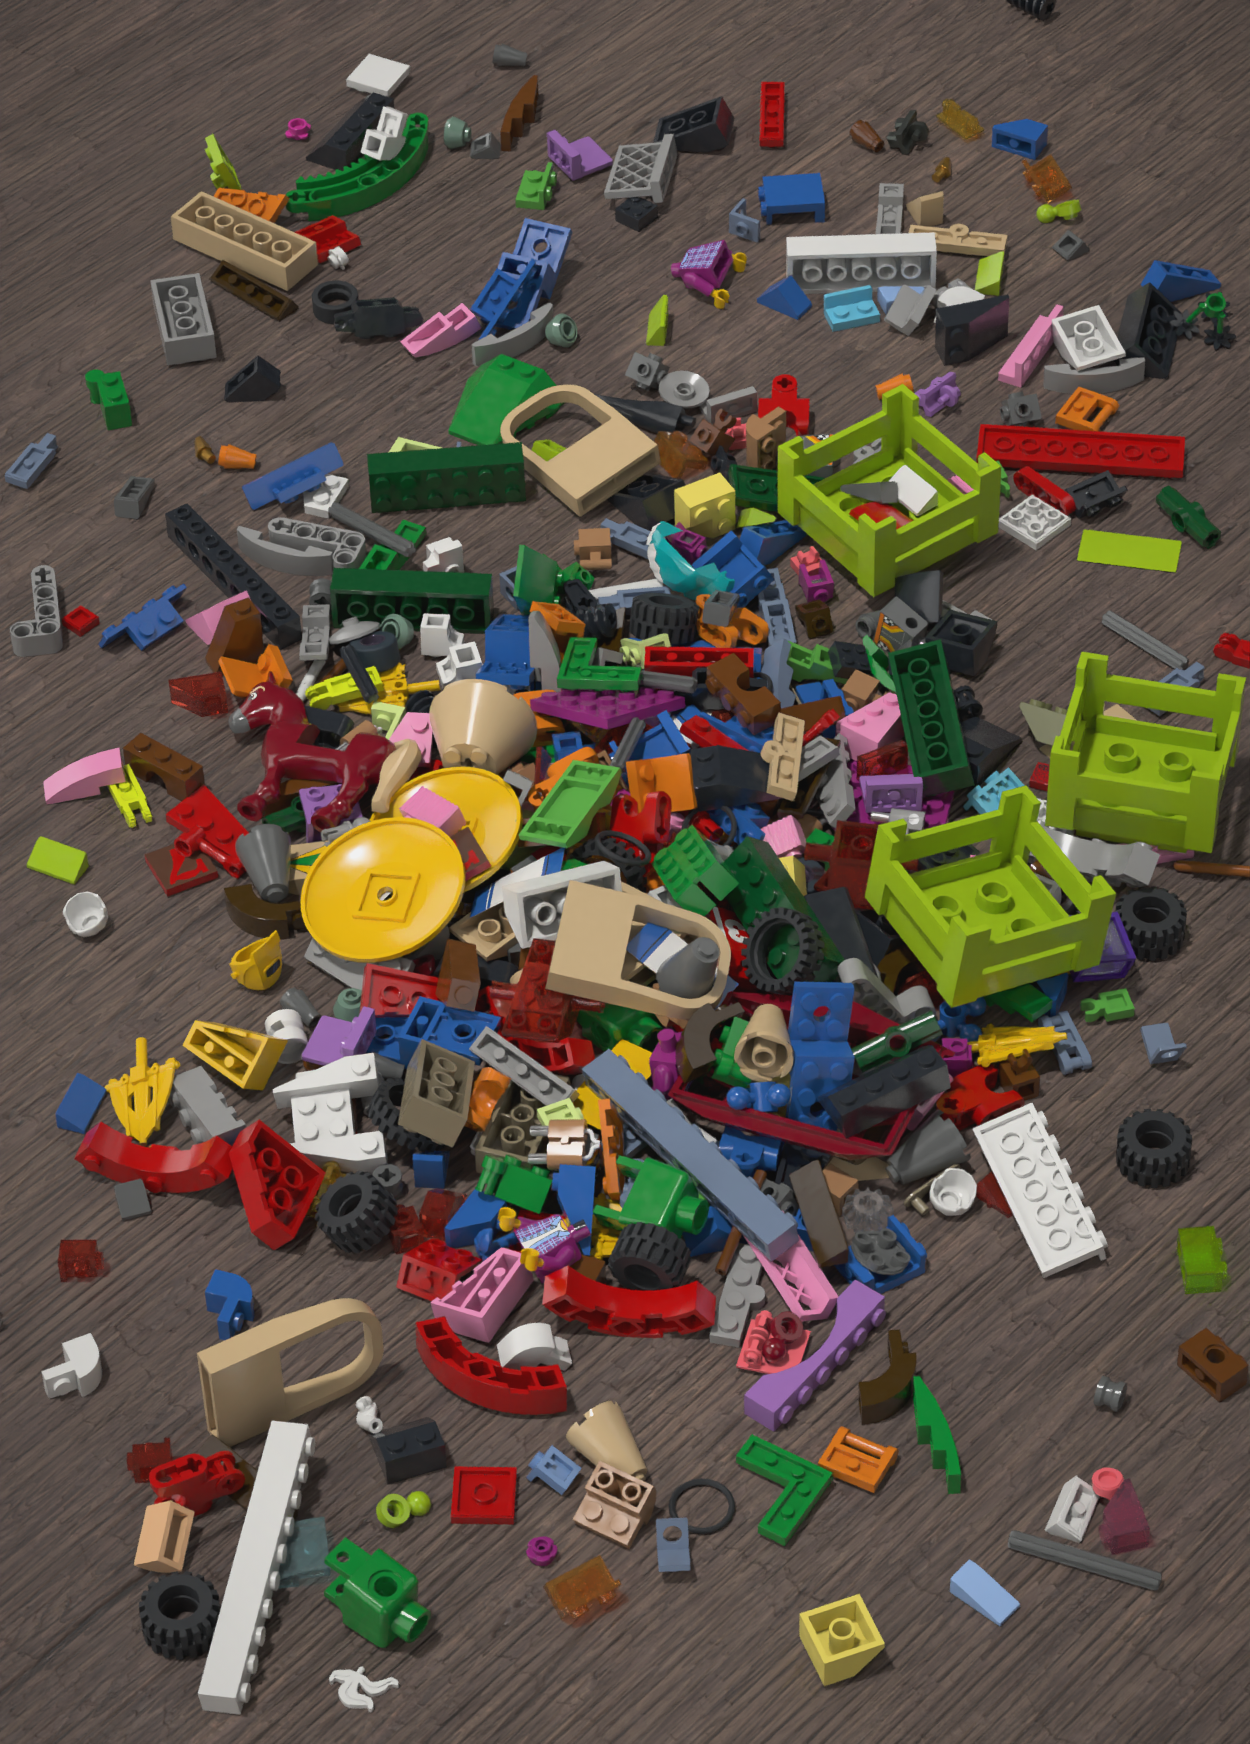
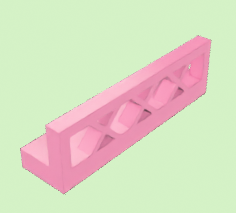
[998,305,1064,388]
[743,1211,838,1321]

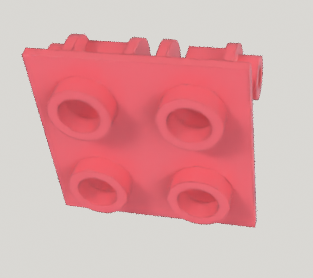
[736,1310,811,1374]

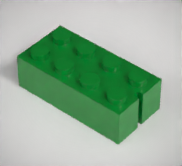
[651,825,739,916]

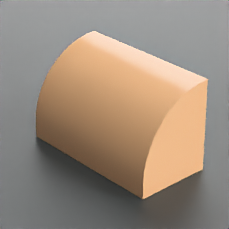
[134,1501,194,1573]

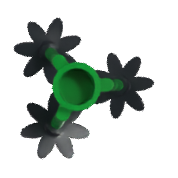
[1170,292,1236,350]

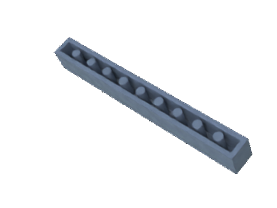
[582,1049,799,1262]

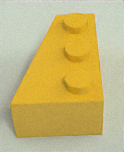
[183,1020,288,1090]

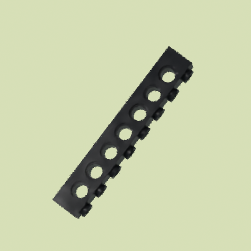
[165,503,302,650]

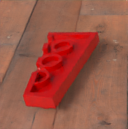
[166,784,249,872]
[359,963,442,1018]

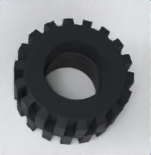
[629,593,699,645]
[1115,886,1187,961]
[1116,1109,1192,1188]
[315,1171,398,1253]
[608,1222,692,1291]
[139,1571,221,1660]

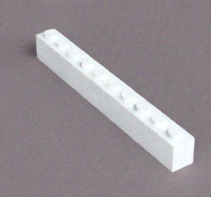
[198,1421,315,1715]

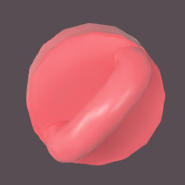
[1092,1468,1124,1502]

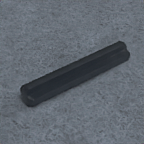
[340,644,379,703]

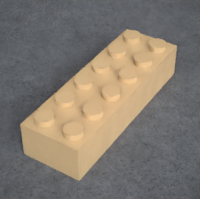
[171,191,318,291]

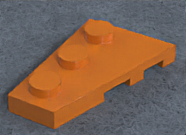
[213,188,290,223]
[598,1098,625,1201]

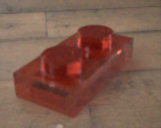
[856,740,908,781]

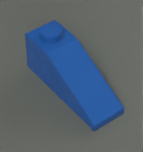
[1141,260,1222,302]
[740,520,807,565]
[552,1164,596,1256]

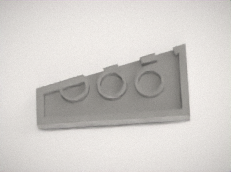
[815,733,855,830]
[304,938,416,991]

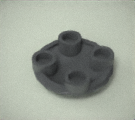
[851,1228,910,1275]

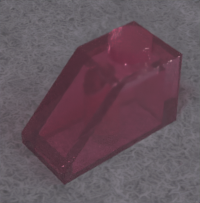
[1099,1478,1150,1555]

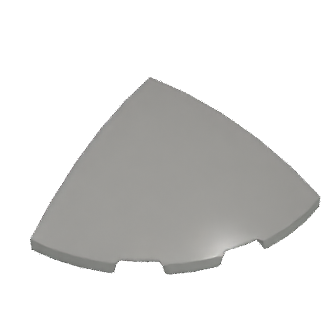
[528,611,562,692]

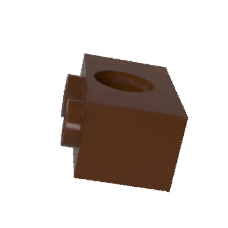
[1177,1328,1249,1403]

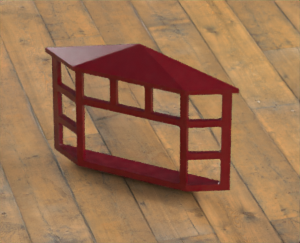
[668,991,955,1160]

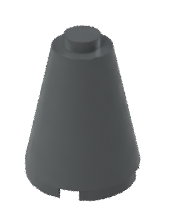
[235,824,291,903]
[656,937,720,999]
[885,1110,971,1185]

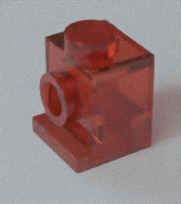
[388,1205,424,1255]
[58,1240,104,1282]
[127,1437,173,1483]

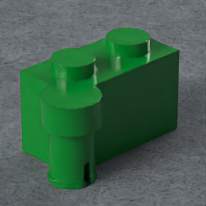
[85,369,132,431]
[712,1017,752,1088]
[475,1154,553,1214]

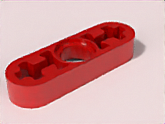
[1013,466,1076,516]

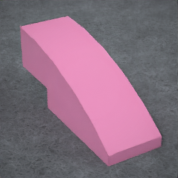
[400,303,481,358]
[44,748,126,805]

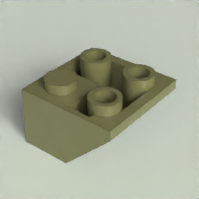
[1019,699,1073,746]

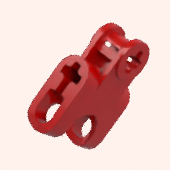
[758,374,810,436]
[610,791,672,877]
[936,1063,1025,1131]
[149,1451,245,1517]

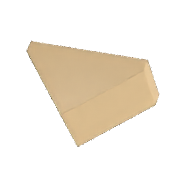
[906,192,944,227]

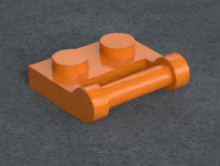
[1055,387,1119,431]
[818,1426,899,1493]

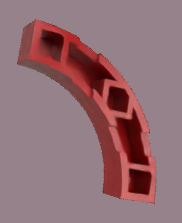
[475,986,595,1075]
[74,1121,233,1193]
[542,1265,716,1338]
[415,1316,567,1415]

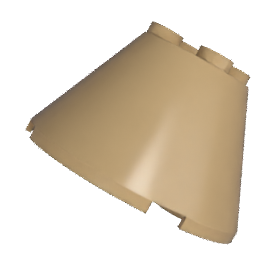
[429,679,537,775]

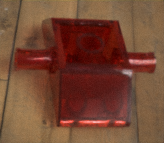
[804,820,919,910]
[490,938,606,1043]

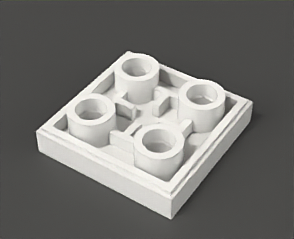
[346,54,410,97]
[999,495,1071,550]

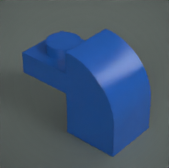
[205,1269,255,1340]

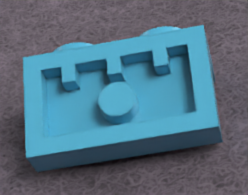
[824,285,880,332]
[963,767,1025,814]

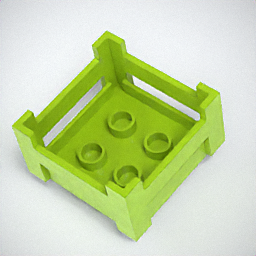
[778,384,1001,597]
[1045,652,1246,853]
[865,785,1116,1008]

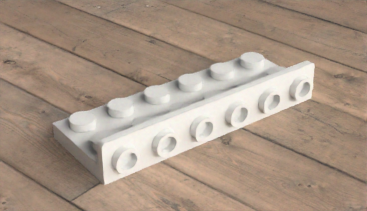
[972,1103,1108,1278]

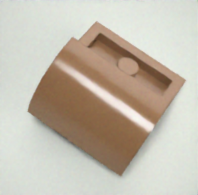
[746,407,786,470]
[572,1461,656,1549]

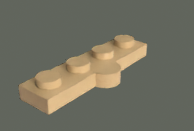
[909,224,1008,256]
[760,713,805,801]

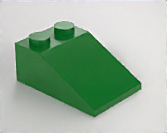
[513,545,564,615]

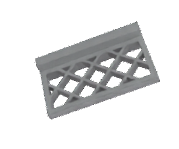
[604,134,677,203]

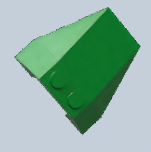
[448,354,565,445]

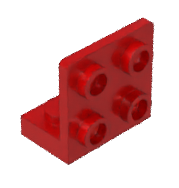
[396,1239,481,1301]

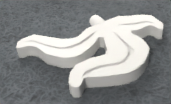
[329,1666,399,1713]

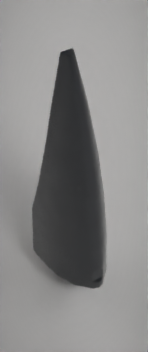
[594,394,696,439]

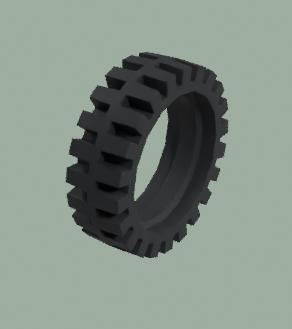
[567,837,647,893]
[741,907,824,995]
[368,1078,445,1152]

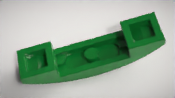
[863,634,896,694]

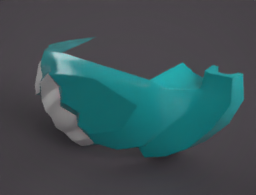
[646,521,735,600]

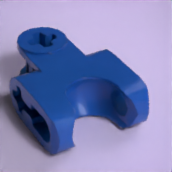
[719,1126,784,1178]

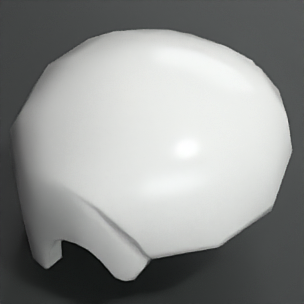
[63,891,108,937]
[929,1168,977,1216]

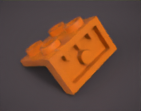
[530,601,586,661]
[218,644,293,698]
[626,753,697,814]

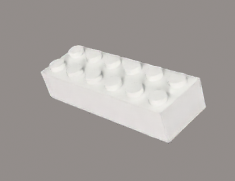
[786,232,937,294]

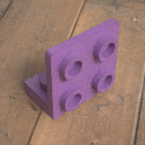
[547,130,613,180]
[859,774,923,813]
[299,784,362,843]
[302,1007,376,1066]

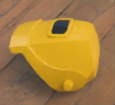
[229,930,282,990]

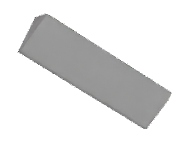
[469,1026,580,1106]

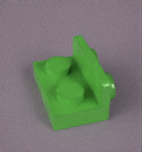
[515,162,557,210]

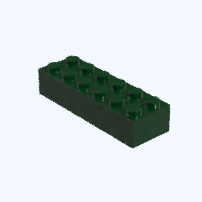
[367,442,526,513]
[330,568,494,634]
[888,639,974,798]
[724,836,845,995]

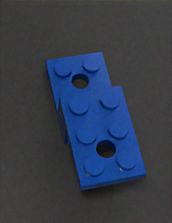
[480,218,573,330]
[476,614,535,690]
[786,982,855,1131]
[366,996,501,1069]

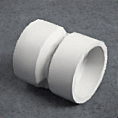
[265,1009,308,1064]

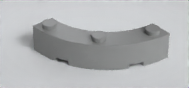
[1028,820,1160,888]

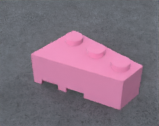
[835,692,905,771]
[430,1247,534,1343]

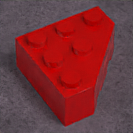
[229,1119,326,1250]

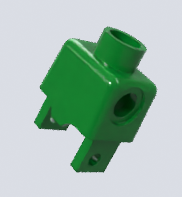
[565,985,663,1053]
[593,1155,709,1239]
[324,1537,431,1648]

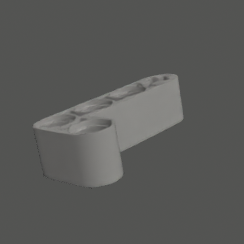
[268,517,366,569]
[10,565,63,657]
[838,958,936,1025]

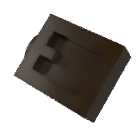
[795,599,833,638]

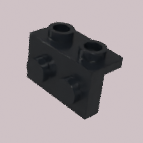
[1065,470,1128,519]

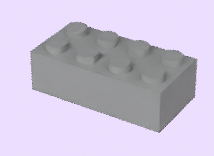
[150,273,217,365]

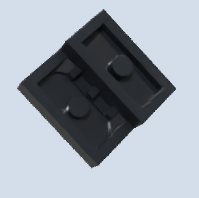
[894,570,944,625]

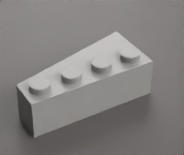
[169,1066,246,1170]

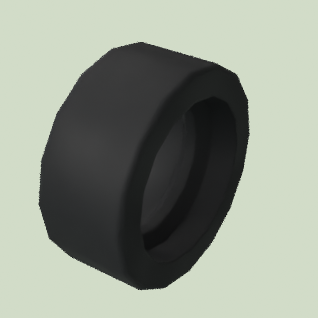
[311,280,359,324]

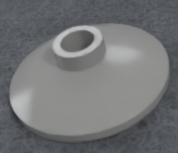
[659,371,709,409]
[329,617,380,644]

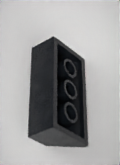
[306,92,395,171]
[1114,282,1182,379]
[804,887,878,983]
[818,1046,951,1139]

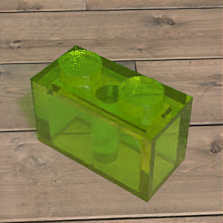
[1176,1226,1227,1294]

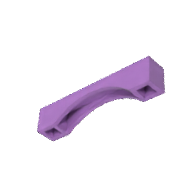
[744,1280,886,1432]

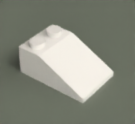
[1052,305,1126,371]

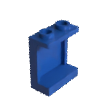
[758,173,825,225]
[692,530,775,609]
[609,710,691,788]
[834,1215,927,1294]

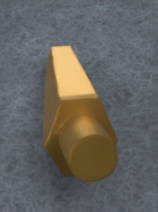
[932,157,951,183]
[194,436,216,464]

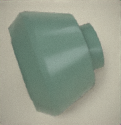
[444,116,472,149]
[545,313,577,347]
[380,614,414,649]
[333,988,362,1022]

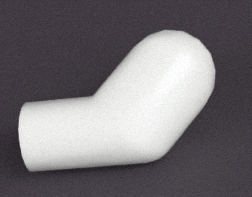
[356,1396,383,1433]

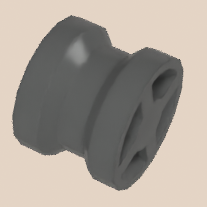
[309,578,332,610]
[372,1164,403,1200]
[1094,1375,1127,1412]

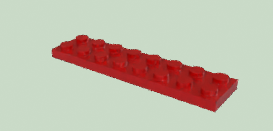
[976,424,1185,478]

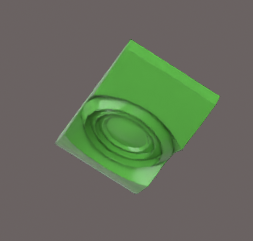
[519,760,622,848]

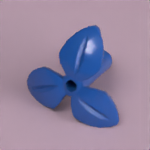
[474,1228,519,1261]

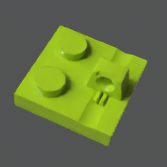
[205,134,242,190]

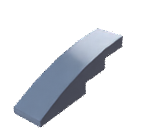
[756,568,796,647]
[760,638,796,708]

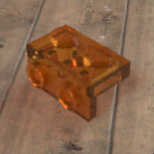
[1021,154,1072,203]
[654,431,709,479]
[543,1555,622,1620]

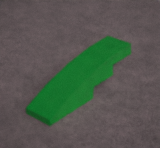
[359,519,427,570]
[983,984,1053,1022]
[913,1376,961,1494]

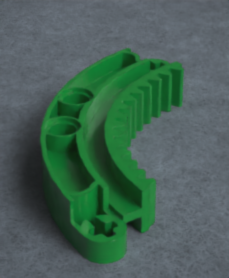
[285,113,429,222]

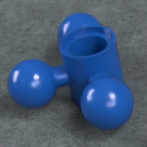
[932,997,986,1042]
[727,1082,791,1113]

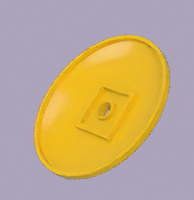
[369,767,523,896]
[301,817,466,963]

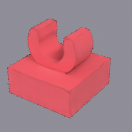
[726,418,746,450]
[790,546,821,576]

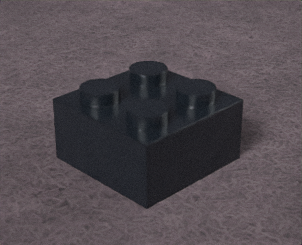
[615,197,658,232]
[828,641,871,679]

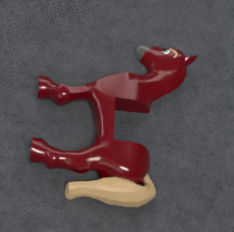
[228,671,422,832]

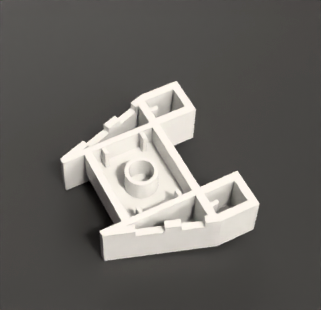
[273,1053,388,1174]

